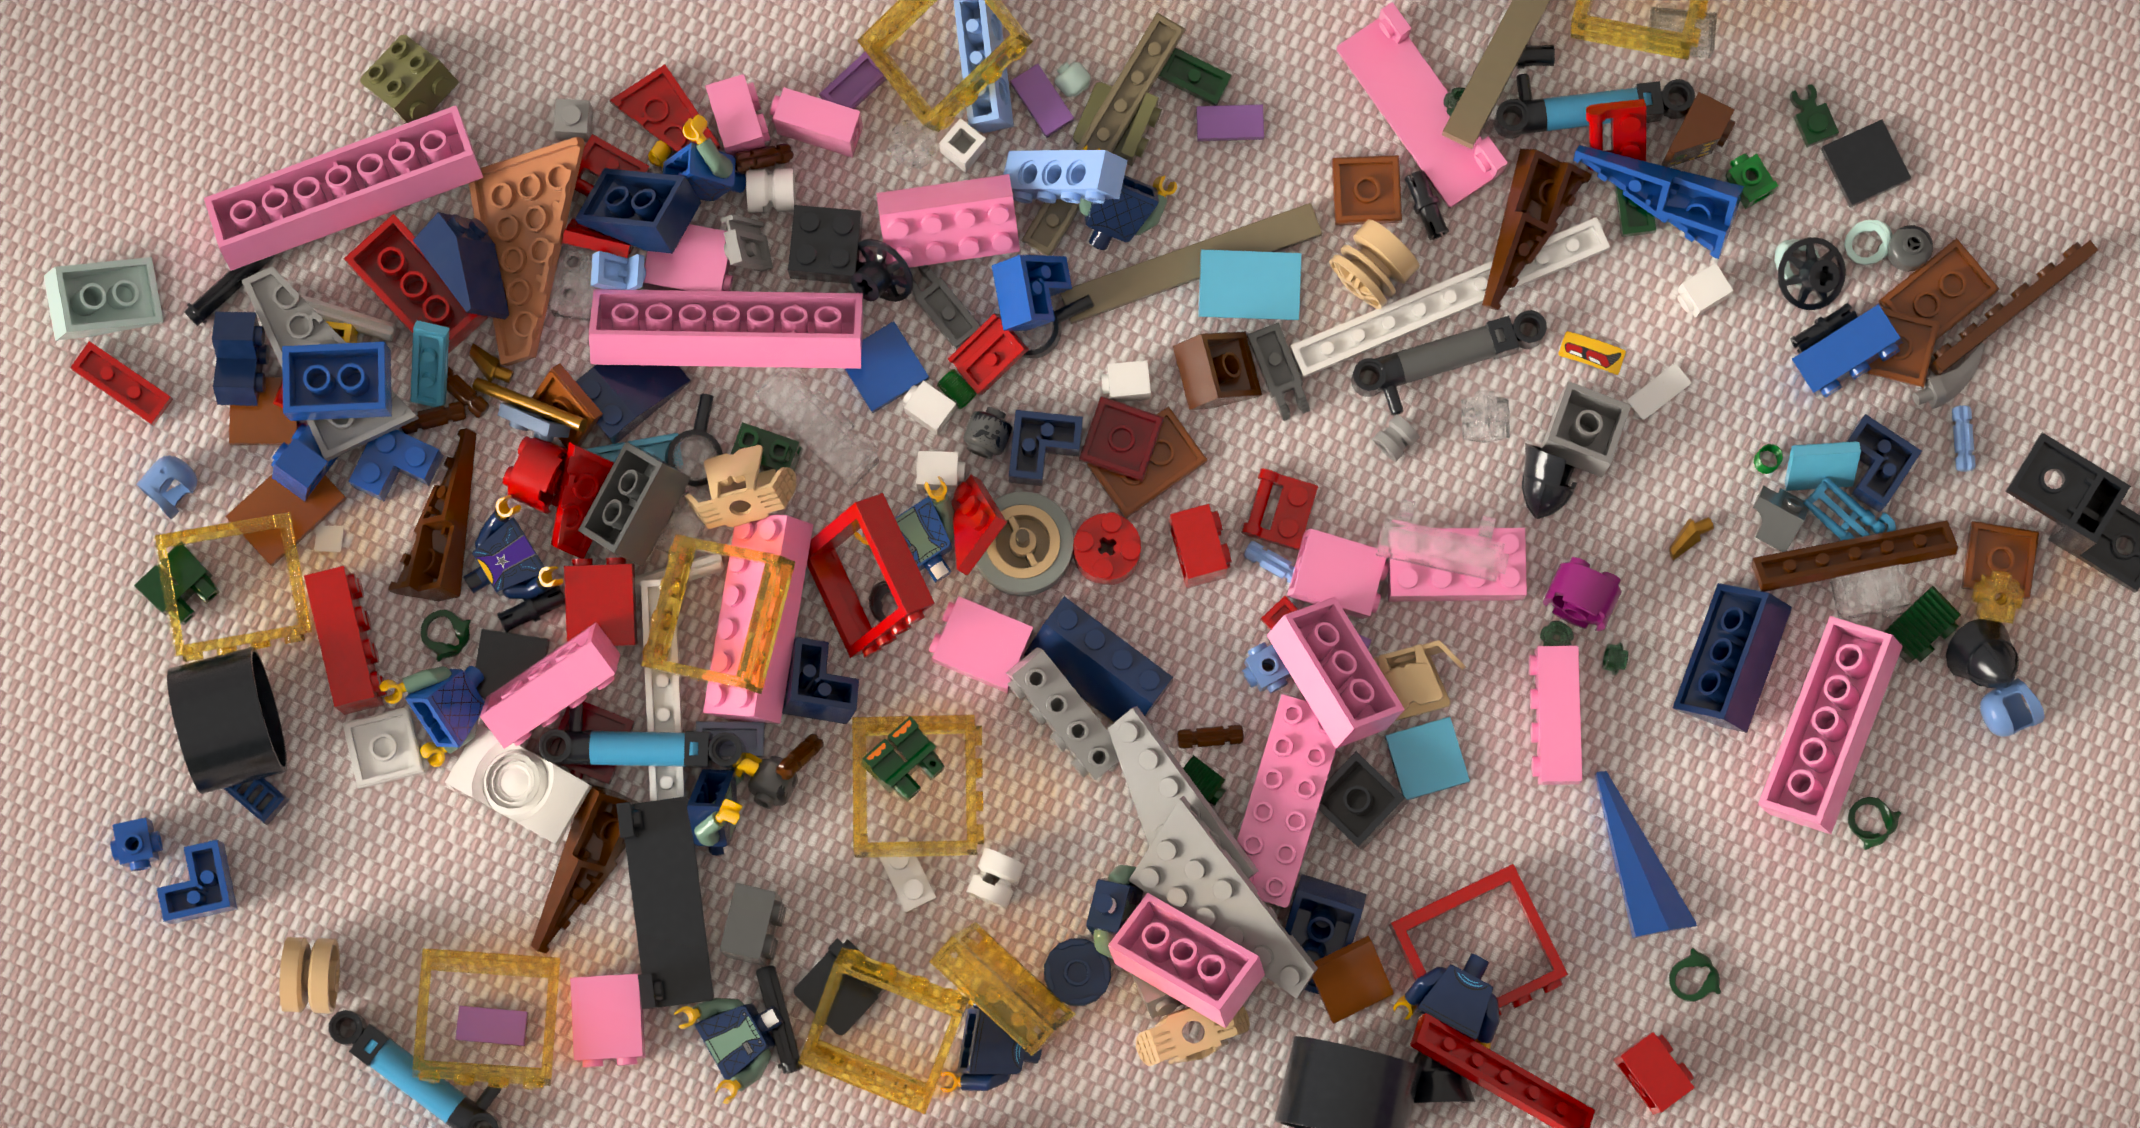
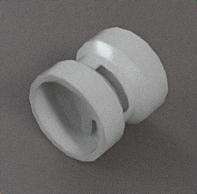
[1372,414,1420,462]

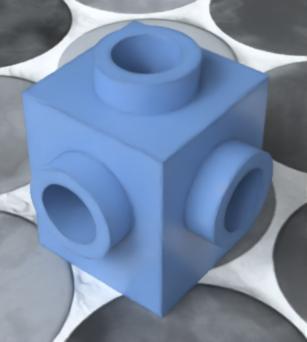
[1242,642,1291,693]

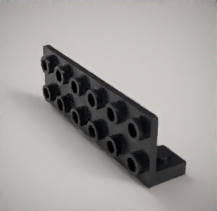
[616,797,714,1009]

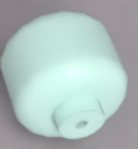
[1054,62,1091,97]

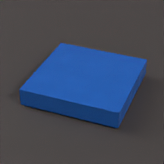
[845,321,929,413]

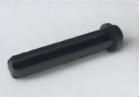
[184,255,275,326]
[756,965,805,1074]

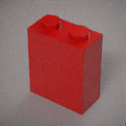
[564,557,638,646]

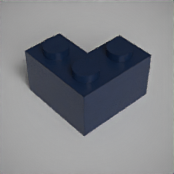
[212,311,269,406]
[1009,410,1083,486]
[1845,414,1922,513]
[782,637,859,724]

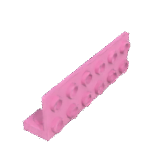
[1336,2,1508,208]
[1237,694,1337,908]

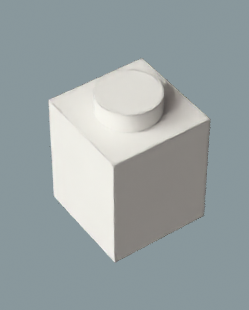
[939,118,987,173]
[1677,263,1734,318]
[1101,360,1151,402]
[903,380,957,436]
[916,451,965,491]

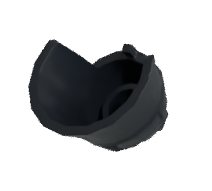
[1522,443,1577,519]
[1946,618,2019,688]
[1413,1051,1475,1103]

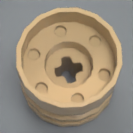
[1329,219,1419,309]

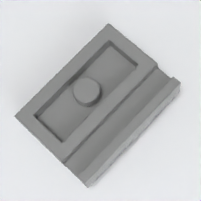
[721,214,773,272]

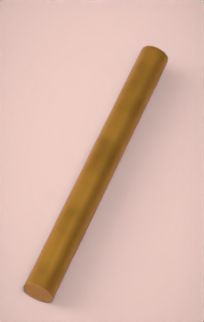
[472,377,587,432]

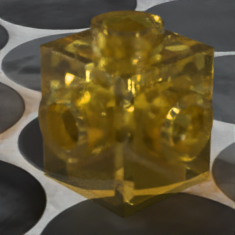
[1972,570,2024,624]

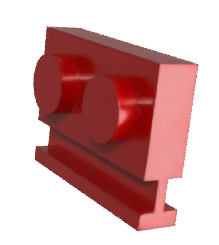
[562,218,634,258]
[948,313,1029,395]

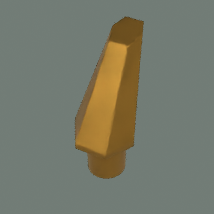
[469,343,514,383]
[1669,517,1714,561]

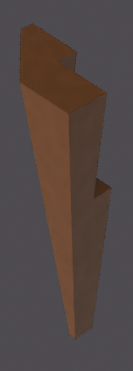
[1482,148,1592,310]
[388,428,477,602]
[531,783,639,954]

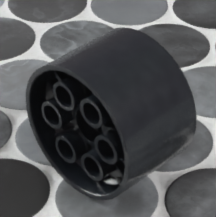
[167,647,287,794]
[1274,1036,1422,1128]

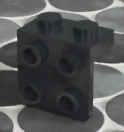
[794,938,888,1036]

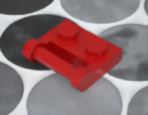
[1586,99,1646,171]
[574,134,651,197]
[1241,468,1318,551]

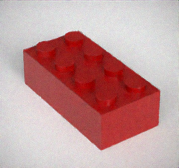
[343,214,488,354]
[304,566,387,715]

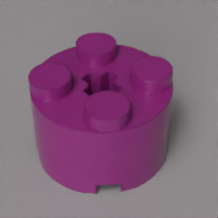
[1543,557,1622,631]

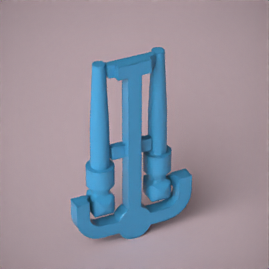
[1803,477,1896,541]

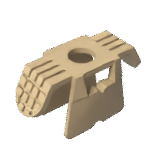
[685,445,796,529]
[1373,640,1466,721]
[1136,1005,1250,1066]

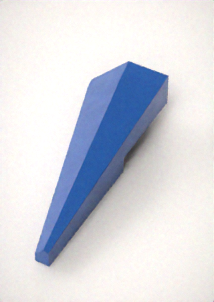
[1573,145,1744,259]
[1595,771,1697,939]

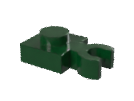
[1790,84,1839,148]

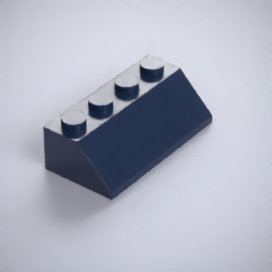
[1673,583,1792,733]
[1024,596,1173,722]

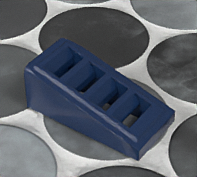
[223,778,290,826]

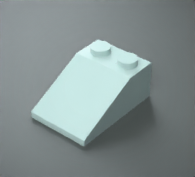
[44,257,163,341]

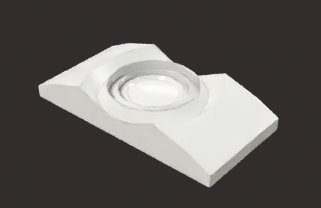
[445,724,592,845]

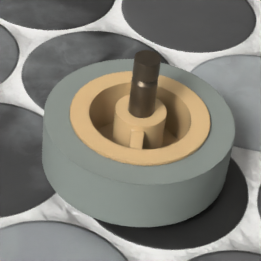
[976,492,1074,596]

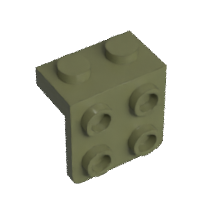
[360,35,459,124]
[1073,82,1162,167]

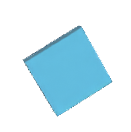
[1785,441,1861,491]
[1385,717,1470,800]

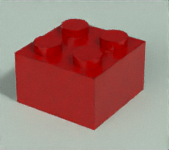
[1169,504,1232,588]
[1613,1032,1695,1115]

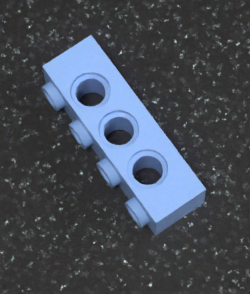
[953,0,1014,133]
[1003,150,1128,204]

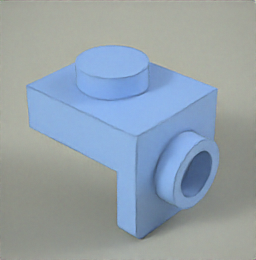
[591,251,646,290]

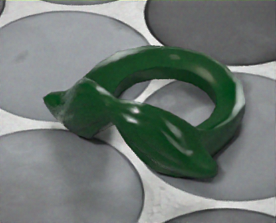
[421,610,471,662]
[1847,797,1901,850]
[1669,948,1721,1002]

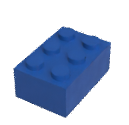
[1792,304,1903,398]
[282,342,392,421]

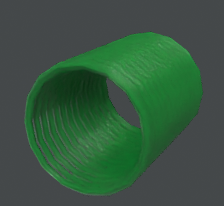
[937,369,977,409]
[1754,444,1783,474]

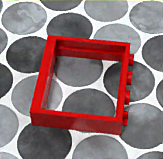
[807,493,935,658]
[1389,864,1568,1016]

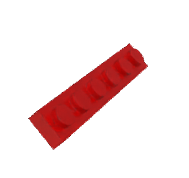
[1410,1013,1595,1128]

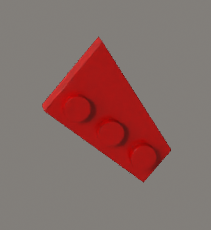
[609,64,721,153]
[551,442,614,559]
[951,474,1007,576]

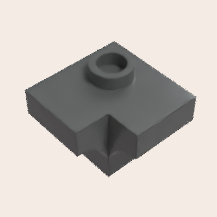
[1753,485,1808,552]

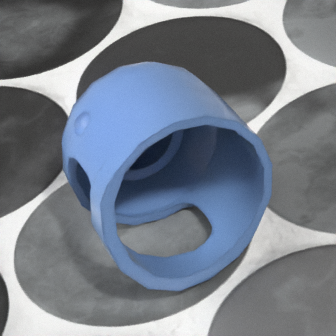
[136,455,197,519]
[1980,678,2045,737]

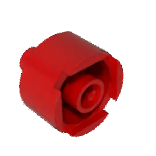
[502,436,568,514]
[1073,512,1141,585]

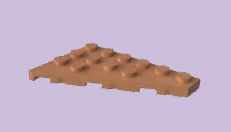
[469,137,585,366]

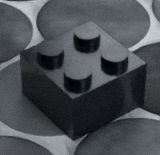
[788,205,863,284]
[1318,751,1409,850]

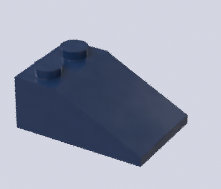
[575,168,702,254]
[413,212,509,320]
[576,364,691,444]
[1284,874,1367,994]

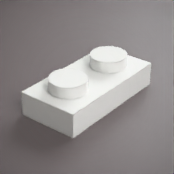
[876,837,937,913]

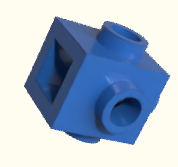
[110,817,163,871]

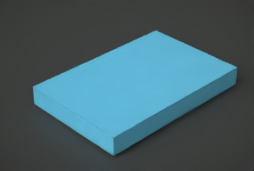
[1198,250,1302,320]

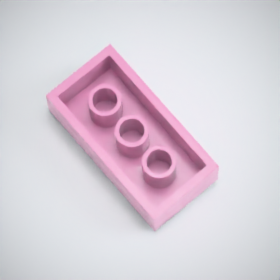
[876,174,1020,269]
[1387,528,1527,602]
[1267,597,1405,749]
[480,622,620,749]
[1108,893,1265,1028]

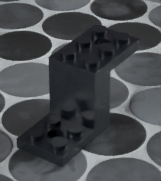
[2005,432,2140,593]

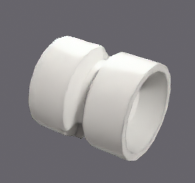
[746,168,796,213]
[966,848,1025,909]

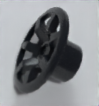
[1778,237,1846,310]
[851,239,913,302]

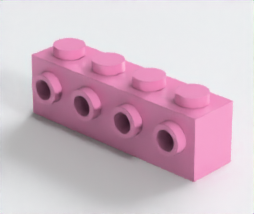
[1529,646,1582,785]

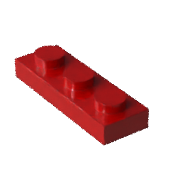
[70,341,173,426]

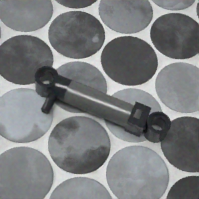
[1351,310,1547,416]

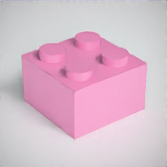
[705,74,770,156]

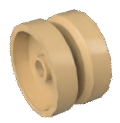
[279,937,340,1014]

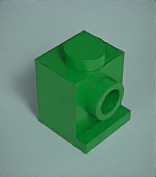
[1725,153,1779,210]

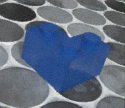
[992,255,1072,331]
[271,423,339,501]
[348,429,444,502]
[157,840,238,924]

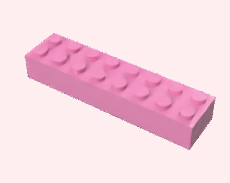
[204,105,483,271]
[589,289,863,369]

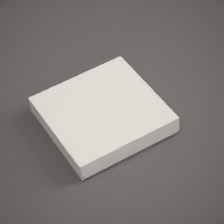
[342,706,425,789]

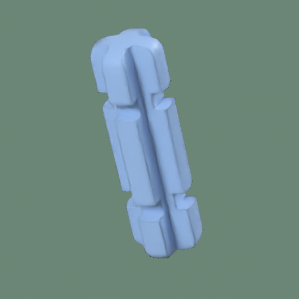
[1952,405,1976,472]
[1244,541,1295,583]

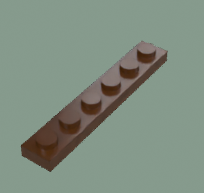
[1929,240,2098,375]
[1752,520,1958,592]

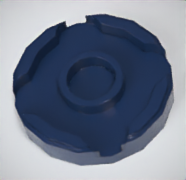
[1044,938,1111,1006]

